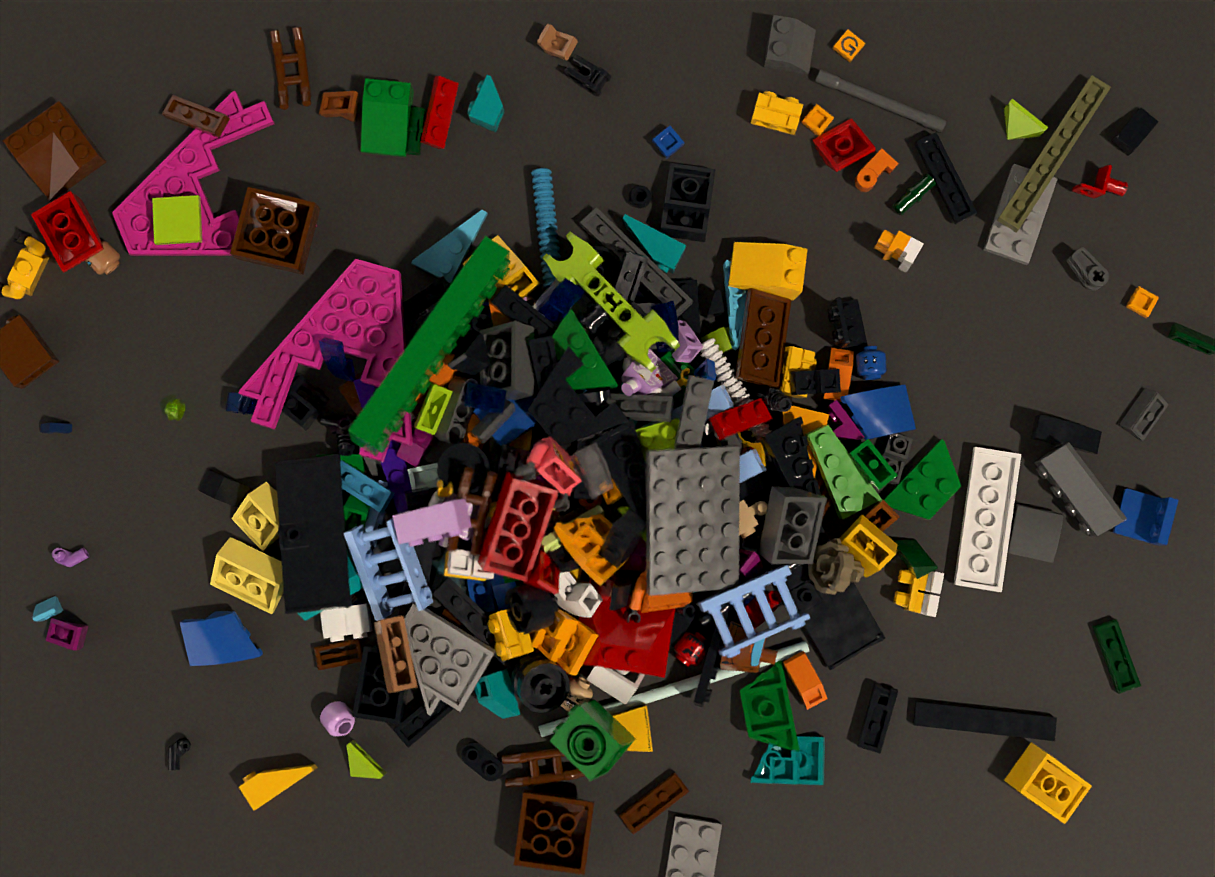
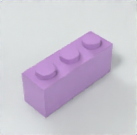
[393,499,472,547]

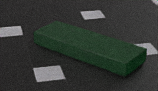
[1093,619,1141,694]

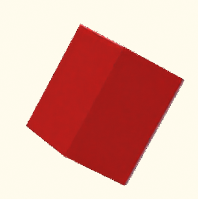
[813,118,876,172]

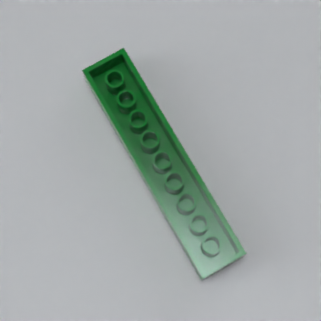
[348,236,511,457]

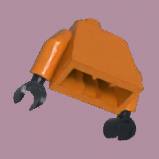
[623,570,695,623]

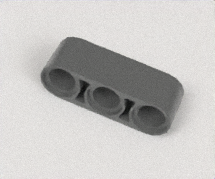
[434,376,480,445]

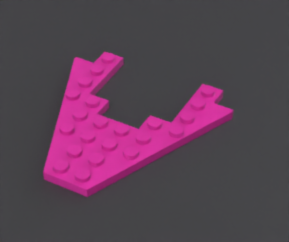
[112,91,317,256]
[239,259,413,462]

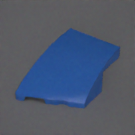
[840,385,916,440]
[474,394,538,446]
[180,611,263,666]

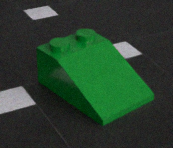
[361,78,414,157]

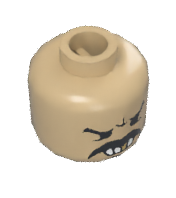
[561,677,593,712]

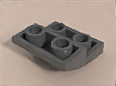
[1007,504,1064,563]

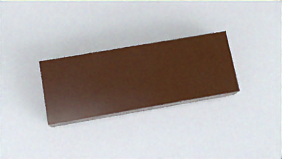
[162,95,230,138]
[619,772,690,835]

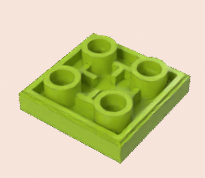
[152,195,202,245]

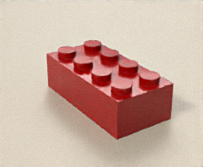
[477,472,559,582]

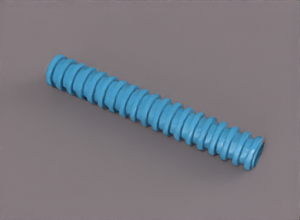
[531,168,561,292]

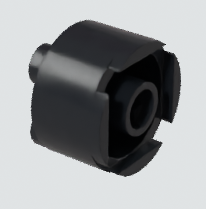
[505,584,558,635]

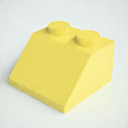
[231,482,279,552]

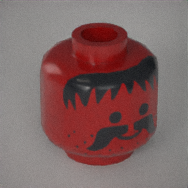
[674,631,709,667]

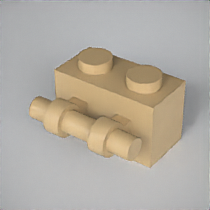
[739,500,768,539]

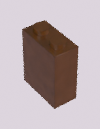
[0,315,59,389]

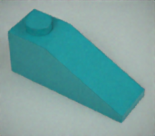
[623,214,686,274]

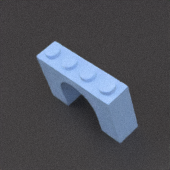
[672,385,766,483]

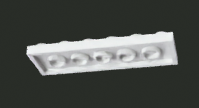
[953,447,1021,592]

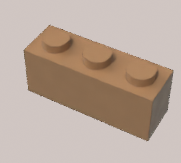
[374,616,417,693]

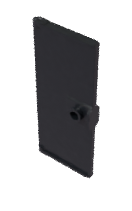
[275,454,352,614]
[755,525,886,670]

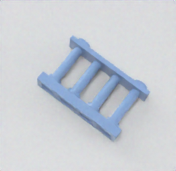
[344,518,433,621]
[698,565,810,658]

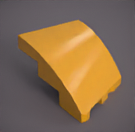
[554,514,629,586]
[529,608,598,676]

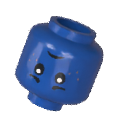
[856,346,887,380]

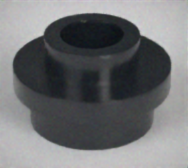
[629,185,651,209]

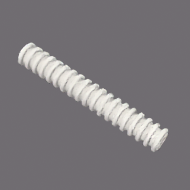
[700,338,773,462]

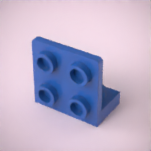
[1113,489,1179,546]

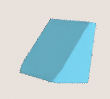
[33,596,63,622]

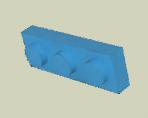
[341,459,395,513]

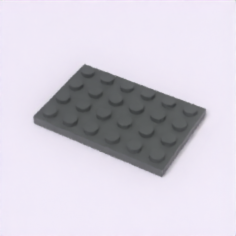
[646,445,740,596]

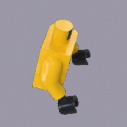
[0,229,50,299]

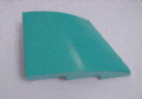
[751,736,825,785]

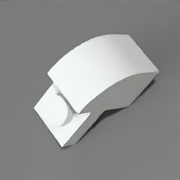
[554,570,603,618]

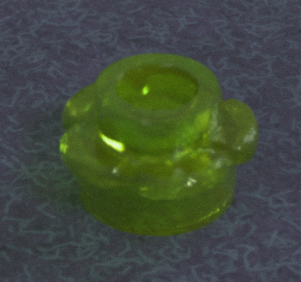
[165,399,185,421]

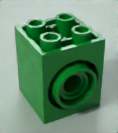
[550,700,636,781]

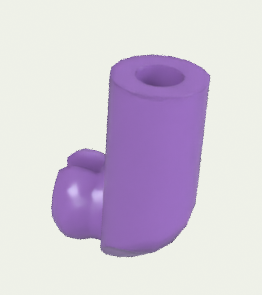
[52,547,90,567]

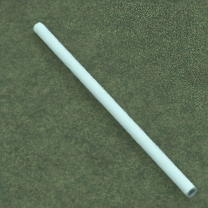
[538,641,809,737]

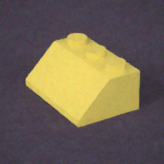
[210,537,284,614]

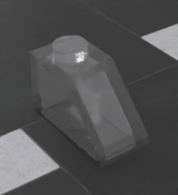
[570,442,614,499]

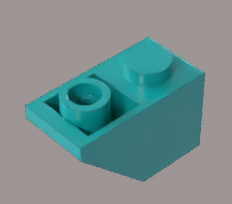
[467,75,504,132]
[474,669,520,719]

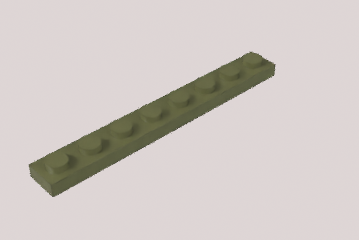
[997,75,1111,233]

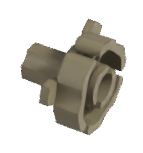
[808,538,864,595]

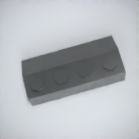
[1034,442,1127,537]

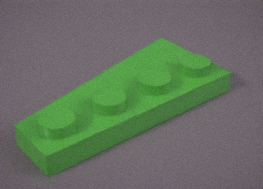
[805,425,882,519]

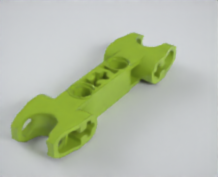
[542,231,680,373]

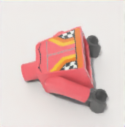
[516,437,582,512]

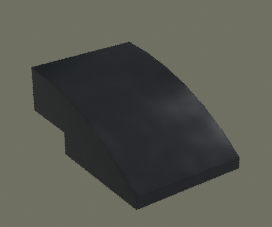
[660,163,716,242]

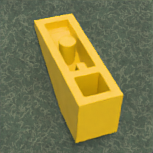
[239,764,318,811]

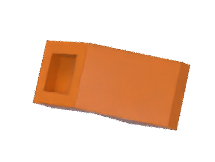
[824,348,854,402]
[783,651,828,710]

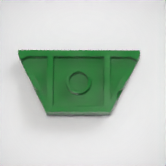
[553,309,618,392]
[883,439,961,520]
[740,661,800,752]

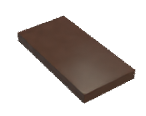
[735,288,791,388]

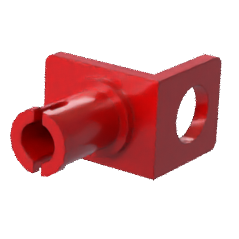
[1072,164,1128,199]
[733,590,781,629]

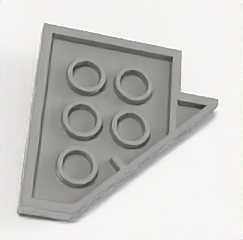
[404,602,496,716]

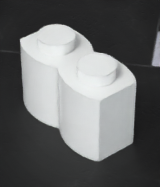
[320,603,373,642]

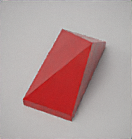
[523,550,559,594]

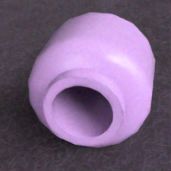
[320,701,355,737]

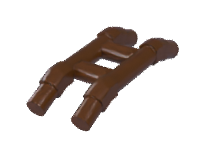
[270,27,311,110]
[447,467,497,556]
[502,748,586,788]

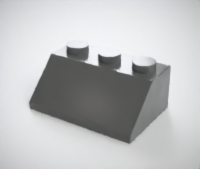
[480,321,534,400]
[758,487,827,564]

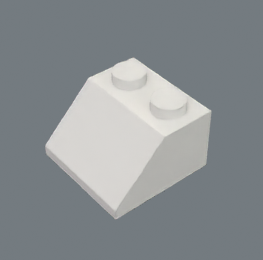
[586,666,645,705]

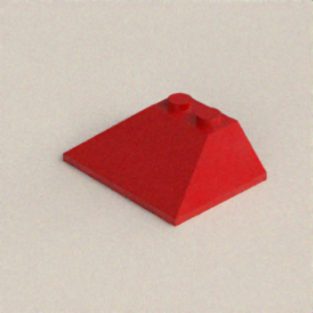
[578,597,675,678]

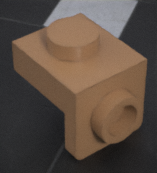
[537,24,578,61]

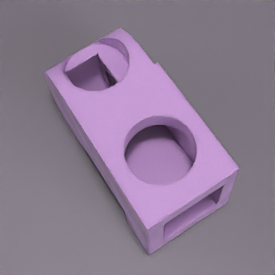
[665,319,703,363]

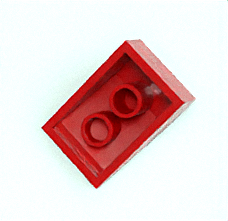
[31,191,104,273]

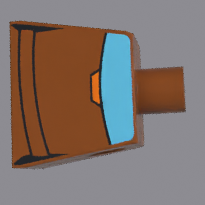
[720,621,778,673]

